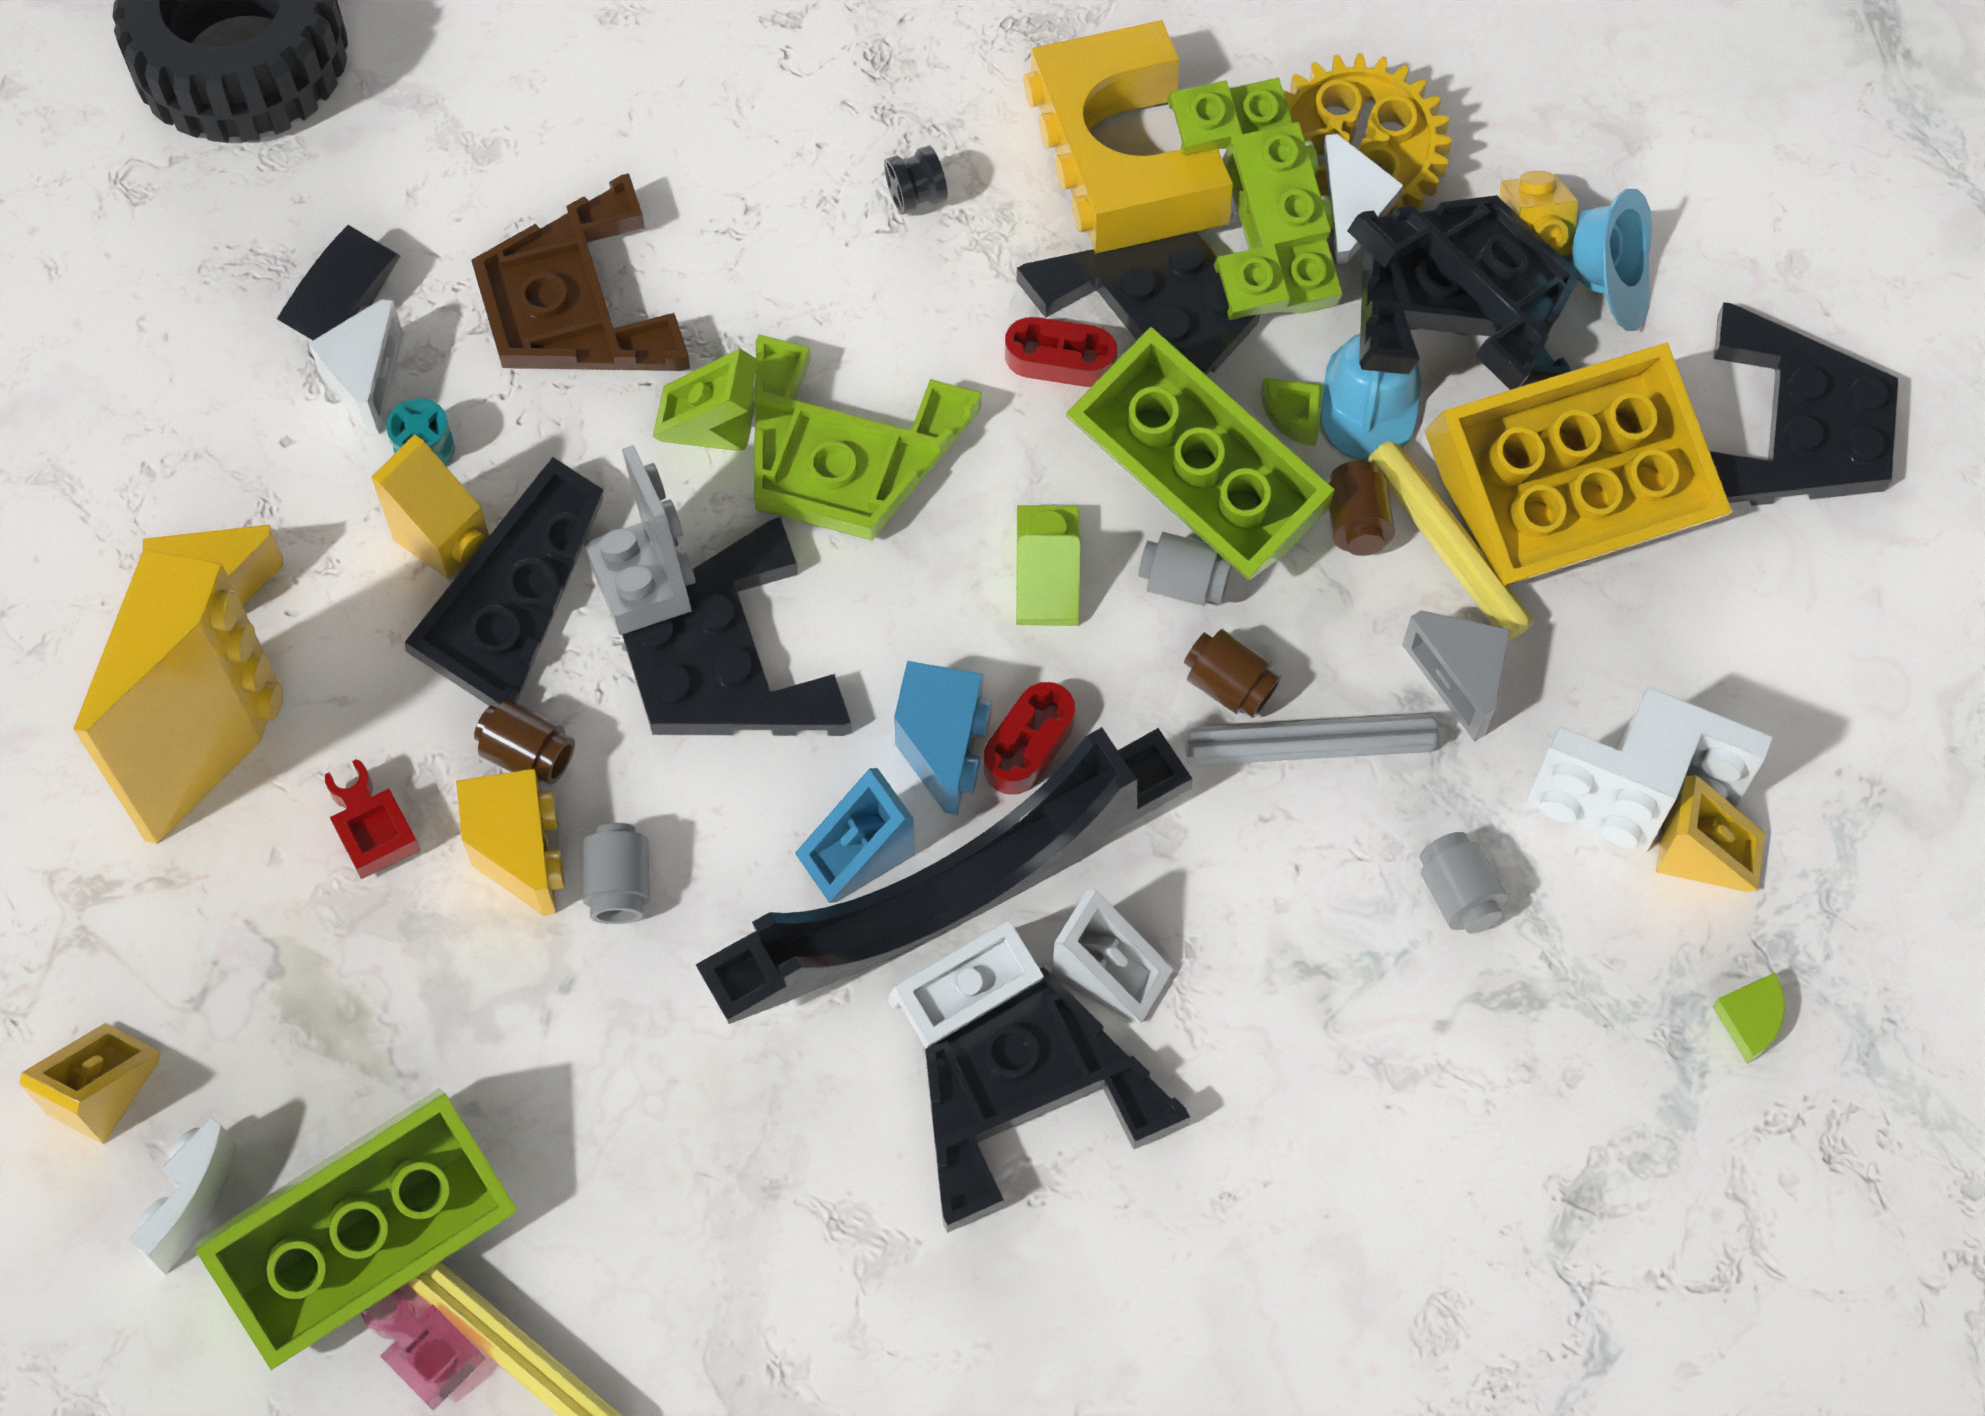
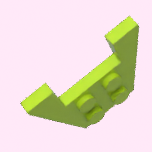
[754,334,982,541]

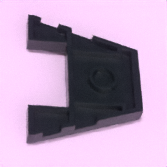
[1347,195,1580,390]
[1016,232,1260,376]
[1359,248,1572,386]
[1709,302,1898,506]
[622,517,852,736]
[924,967,1190,1233]

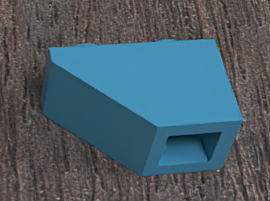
[894,661,993,815]

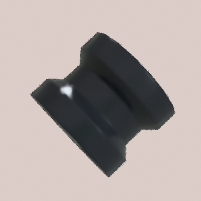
[884,145,948,215]

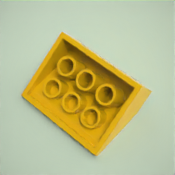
[1424,342,1732,587]
[73,549,283,844]

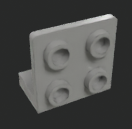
[583,445,695,635]

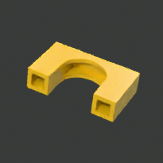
[1023,20,1233,254]

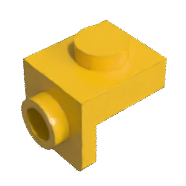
[1500,171,1578,256]

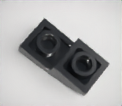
[277,225,401,341]

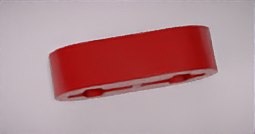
[1005,317,1117,387]
[984,682,1075,795]

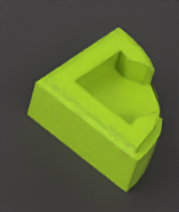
[1261,378,1323,446]
[1712,972,1785,1064]

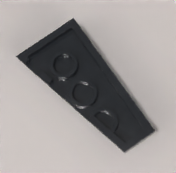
[405,457,604,707]

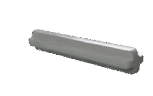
[1185,714,1438,766]

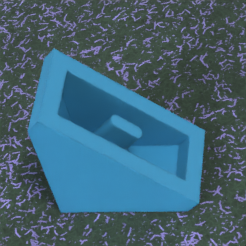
[795,768,915,903]

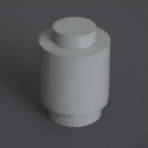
[1138,532,1232,606]
[583,822,650,924]
[1420,832,1508,934]

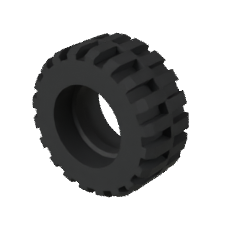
[112,0,348,143]

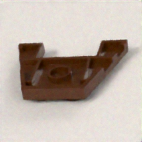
[471,173,690,371]

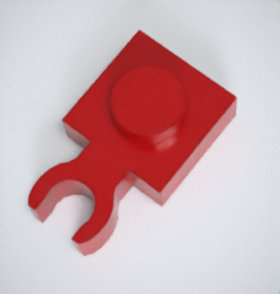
[324,759,421,880]

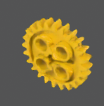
[1283,53,1452,230]

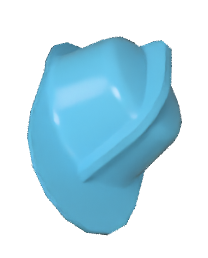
[1572,189,1652,331]
[1320,334,1421,461]

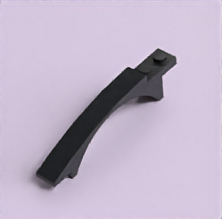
[695,727,1193,1024]

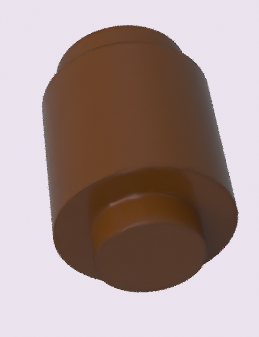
[1329,460,1395,556]
[1184,629,1282,718]
[474,699,575,785]

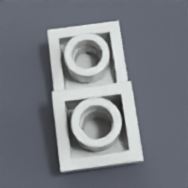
[129,1117,237,1275]

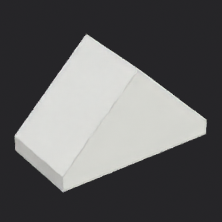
[1324,134,1403,265]
[309,299,403,434]
[1052,889,1173,1023]

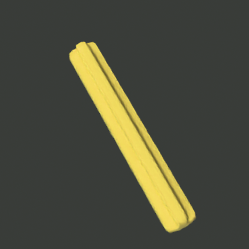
[1368,441,1533,640]
[407,1261,622,1416]

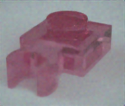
[361,1288,486,1411]

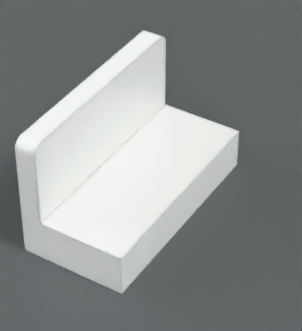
[887,919,1044,1049]

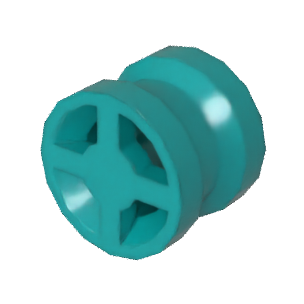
[386,398,455,466]

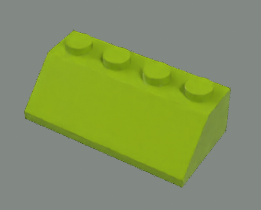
[1066,327,1335,581]
[195,1088,518,1371]

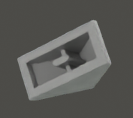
[1402,610,1510,741]

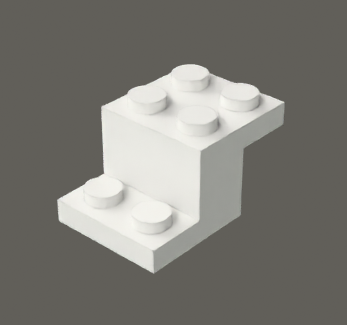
[1526,687,1773,852]

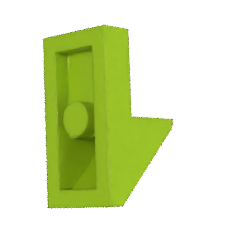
[652,348,758,451]
[1016,505,1081,626]

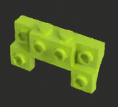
[1167,77,1343,320]

